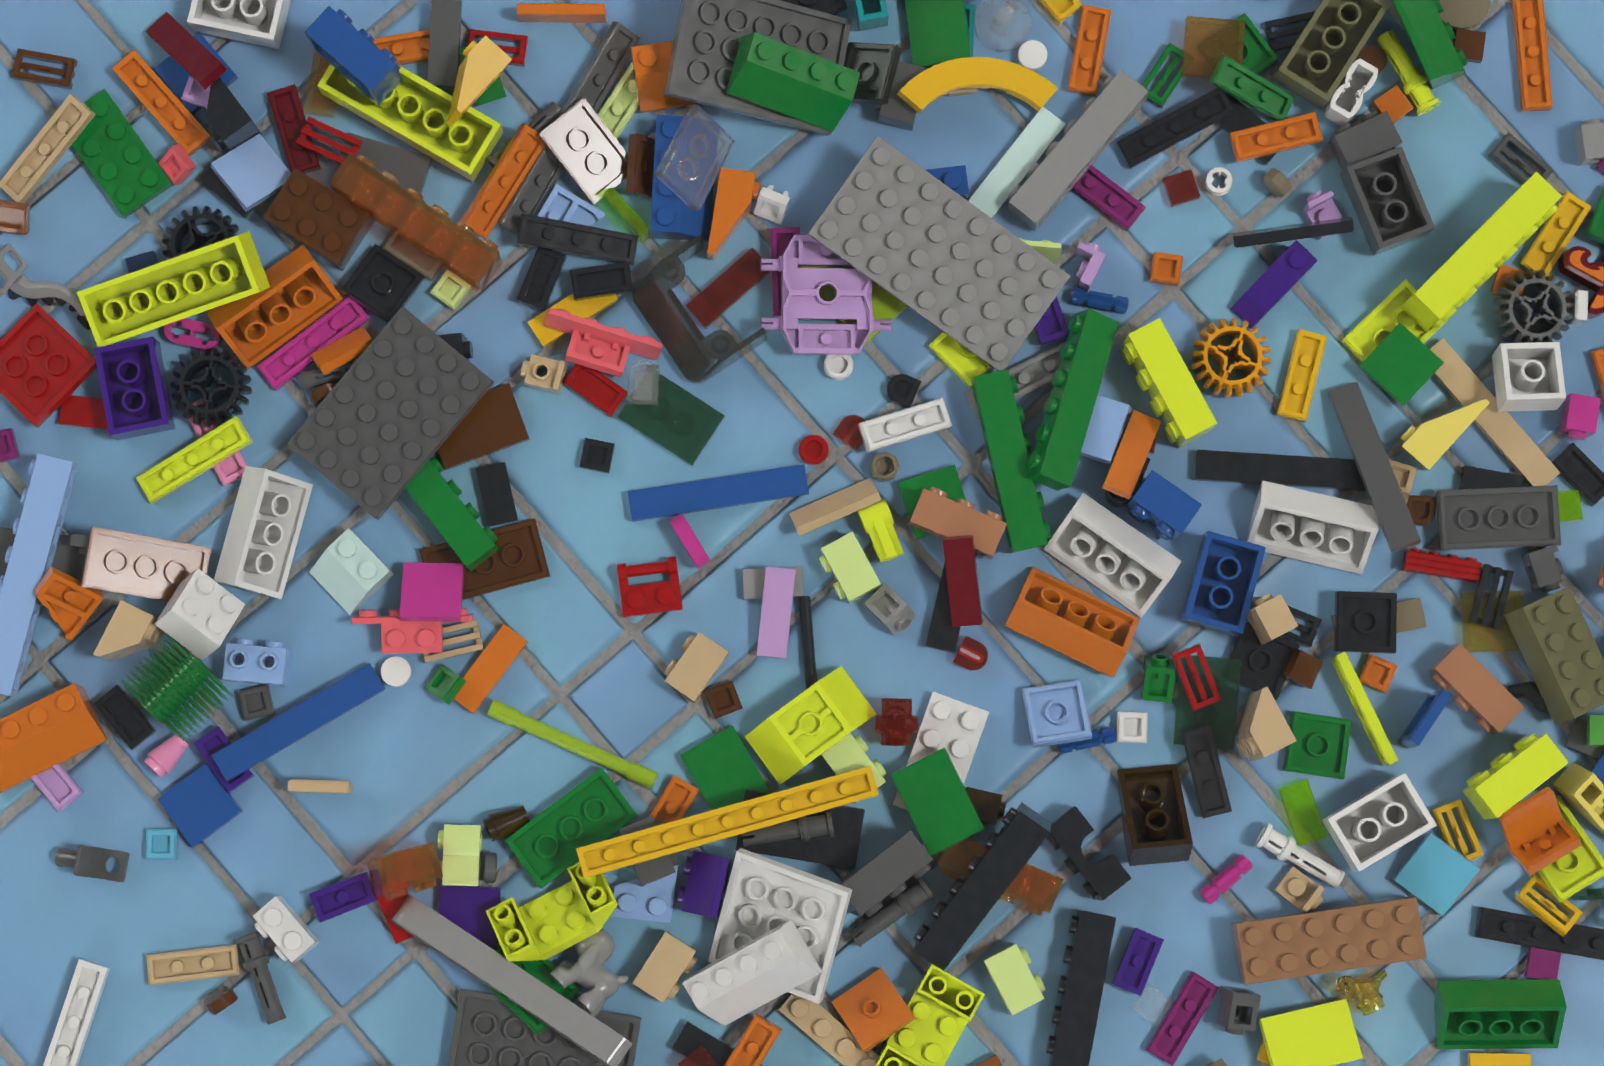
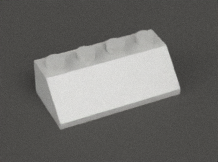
[214,466,313,599]
[1246,480,1379,575]
[1043,493,1182,618]
[682,919,822,1026]

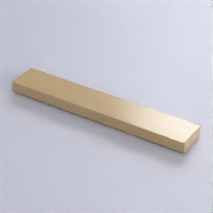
[1430,338,1560,487]

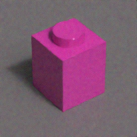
[1559,393,1601,440]

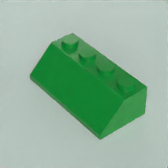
[1392,0,1468,89]
[726,32,860,132]
[1434,979,1567,1049]

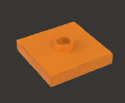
[831,968,916,1053]

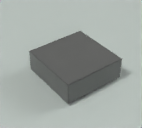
[238,685,275,721]

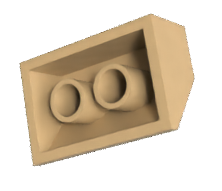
[1236,686,1297,762]

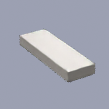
[858,398,952,453]

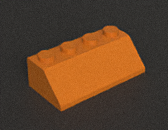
[631,41,700,113]
[206,245,344,369]
[1005,567,1140,678]
[0,683,108,793]

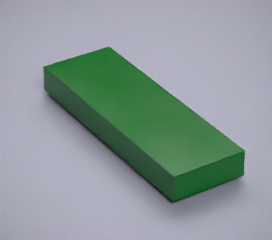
[1209,55,1295,122]

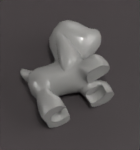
[549,929,629,1017]

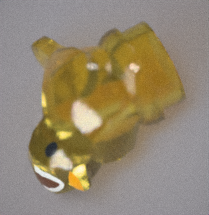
[1335,970,1387,1016]

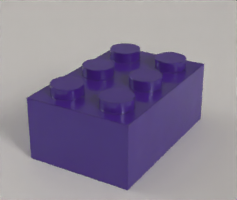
[94,336,175,440]

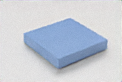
[211,133,291,212]
[1022,680,1092,748]

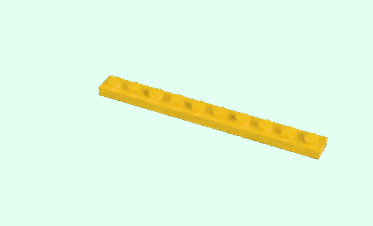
[576,766,879,879]

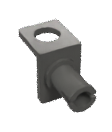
[55,845,129,882]

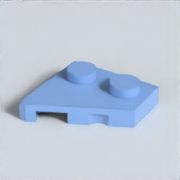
[538,184,605,226]
[611,865,678,923]

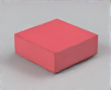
[158,143,197,186]

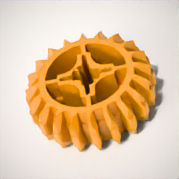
[1190,318,1271,398]

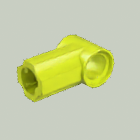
[857,499,904,563]

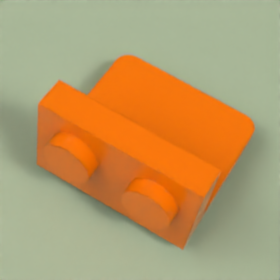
[1499,787,1582,876]

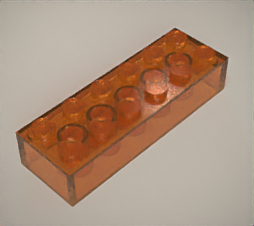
[329,153,502,291]

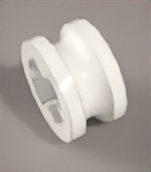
[1205,167,1233,196]

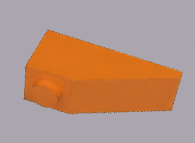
[707,167,761,261]

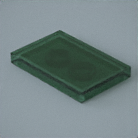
[618,368,725,466]
[1173,655,1242,750]

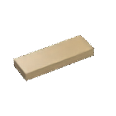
[788,478,881,536]
[146,944,242,986]

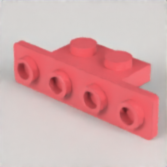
[544,308,663,377]
[351,608,474,654]

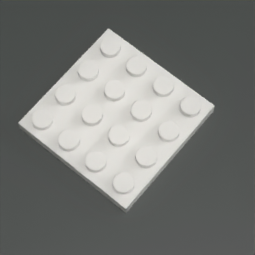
[708,848,853,1004]

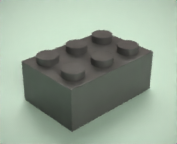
[1341,146,1435,256]
[840,830,933,917]

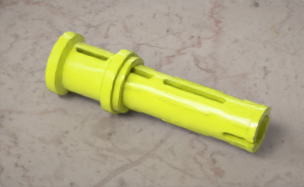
[1376,29,1441,116]

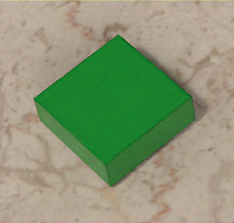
[425,664,466,705]

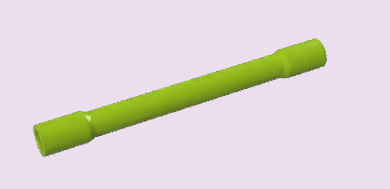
[487,699,659,789]

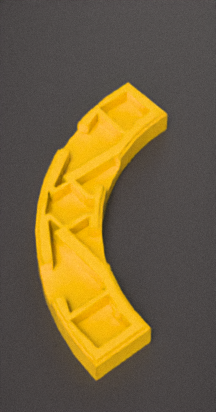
[897,57,1058,113]

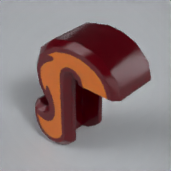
[1558,246,1604,319]

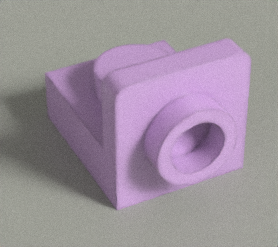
[1302,190,1343,240]
[1075,242,1106,292]

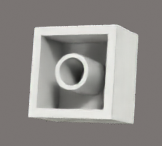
[1492,342,1566,412]
[155,568,245,661]

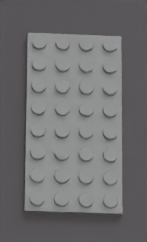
[808,136,1070,371]

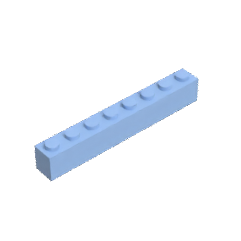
[0,453,79,696]

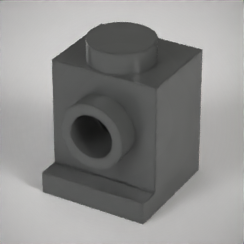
[1521,545,1563,593]
[1217,986,1261,1035]

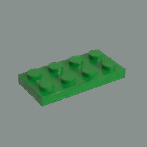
[72,89,173,218]
[505,767,638,889]

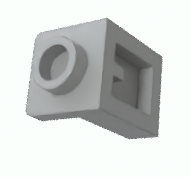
[864,583,916,636]

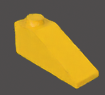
[447,35,512,127]

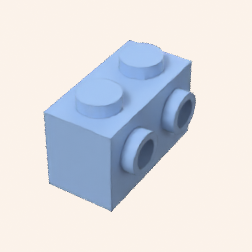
[1080,395,1133,465]
[222,639,291,686]

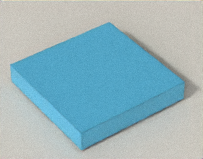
[1394,831,1480,916]

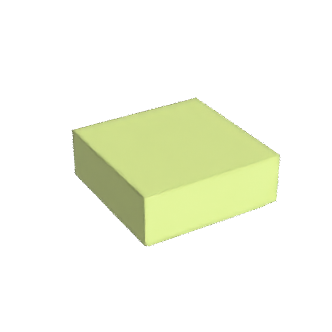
[430,269,472,311]

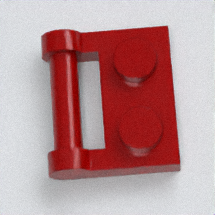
[617,556,683,618]

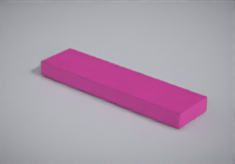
[257,297,370,391]

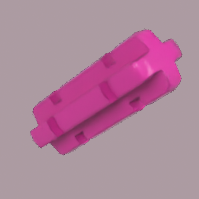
[1200,855,1253,904]

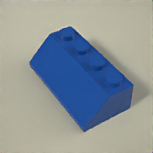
[650,115,717,241]

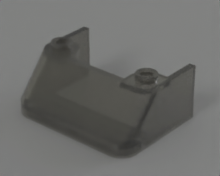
[632,235,767,384]

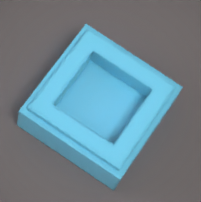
[145,829,179,860]

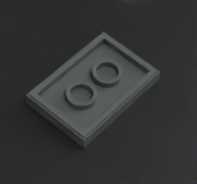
[329,132,433,215]

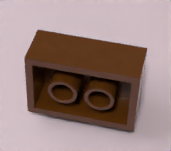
[263,168,375,270]

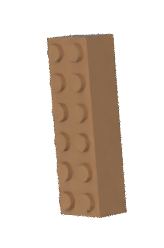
[1231,897,1427,985]

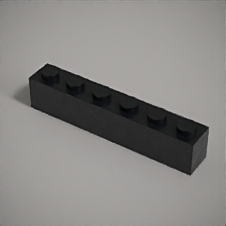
[913,802,1052,971]
[1043,910,1116,1066]

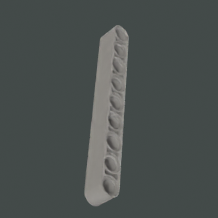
[392,895,632,1066]

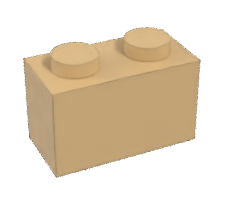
[1247,593,1298,645]
[664,632,729,703]
[633,931,698,1003]

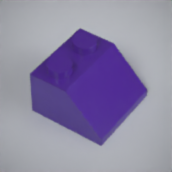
[677,851,730,919]

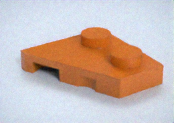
[34,566,104,641]

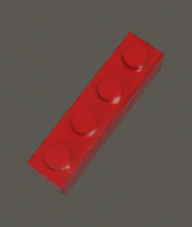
[1402,548,1482,583]

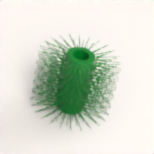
[121,634,233,743]

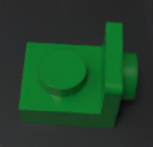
[1141,654,1176,703]

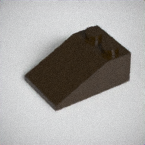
[1117,764,1193,866]

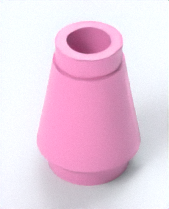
[143,733,189,778]

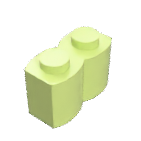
[437,824,483,886]

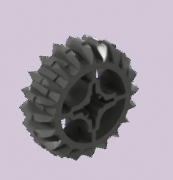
[1492,269,1574,343]

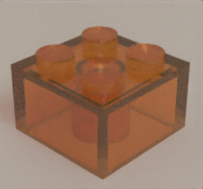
[367,842,443,901]

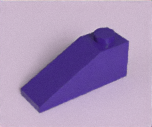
[1230,240,1318,329]

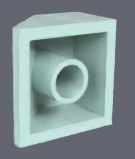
[309,528,394,616]

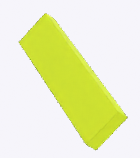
[136,416,253,504]
[1331,652,1399,766]

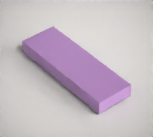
[756,565,796,659]

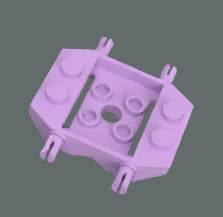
[760,235,892,355]

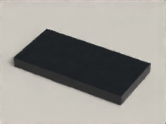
[735,789,865,869]

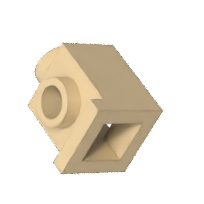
[520,354,568,395]

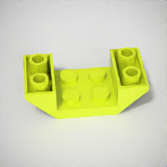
[745,666,877,785]
[486,862,618,962]
[875,964,985,1066]

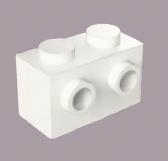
[253,896,320,963]

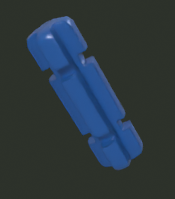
[1070,288,1129,314]
[1057,727,1116,754]

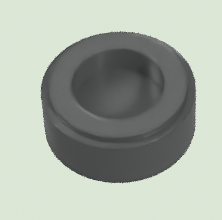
[484,852,497,883]

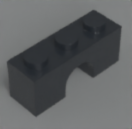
[1045,806,1132,901]

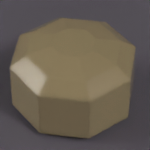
[1262,168,1292,197]
[870,452,900,482]

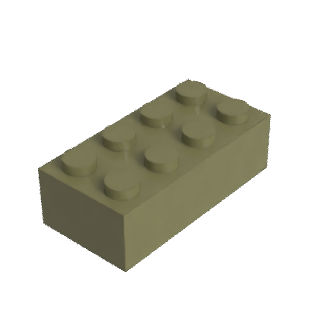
[1272,0,1390,110]
[1504,587,1604,725]

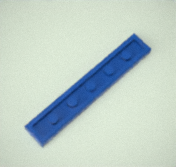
[628,464,809,522]
[211,663,385,782]

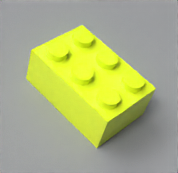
[1462,733,1569,820]

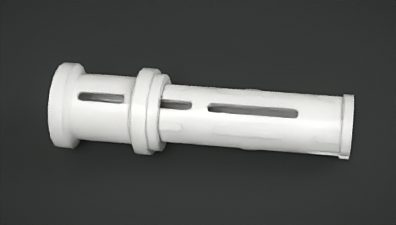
[1255,823,1345,889]

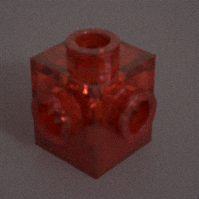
[875,698,918,746]

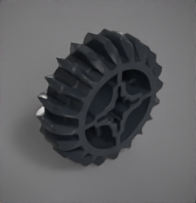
[162,206,239,259]
[170,347,252,428]

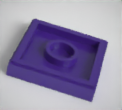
[438,885,501,950]

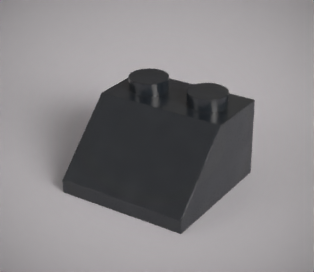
[205,77,262,151]

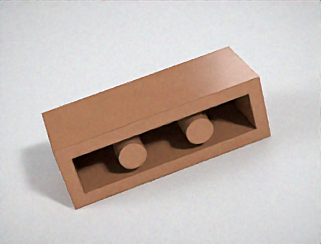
[909,487,1007,559]
[1429,643,1525,734]

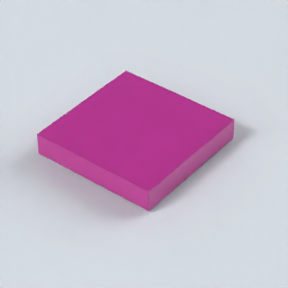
[399,563,465,622]

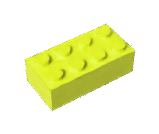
[1121,318,1217,448]

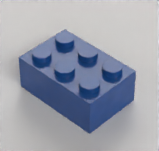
[305,6,402,106]
[1180,531,1266,637]

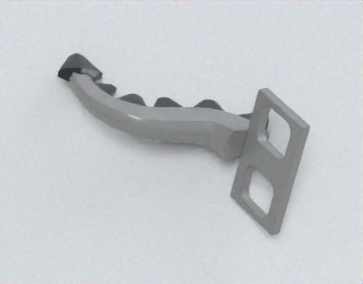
[0,243,90,330]

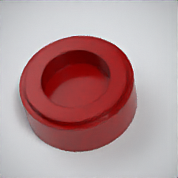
[799,435,829,466]

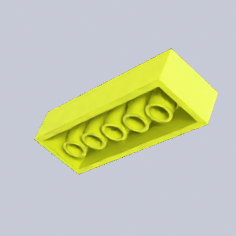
[317,64,504,182]
[1401,171,1562,332]
[77,231,270,347]

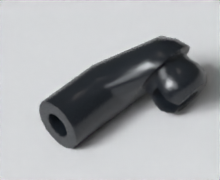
[1507,681,1548,711]

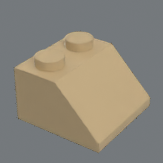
[93,600,164,662]

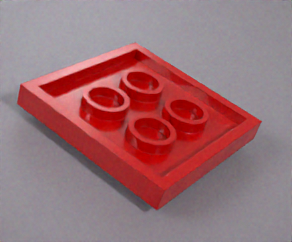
[0,303,97,428]

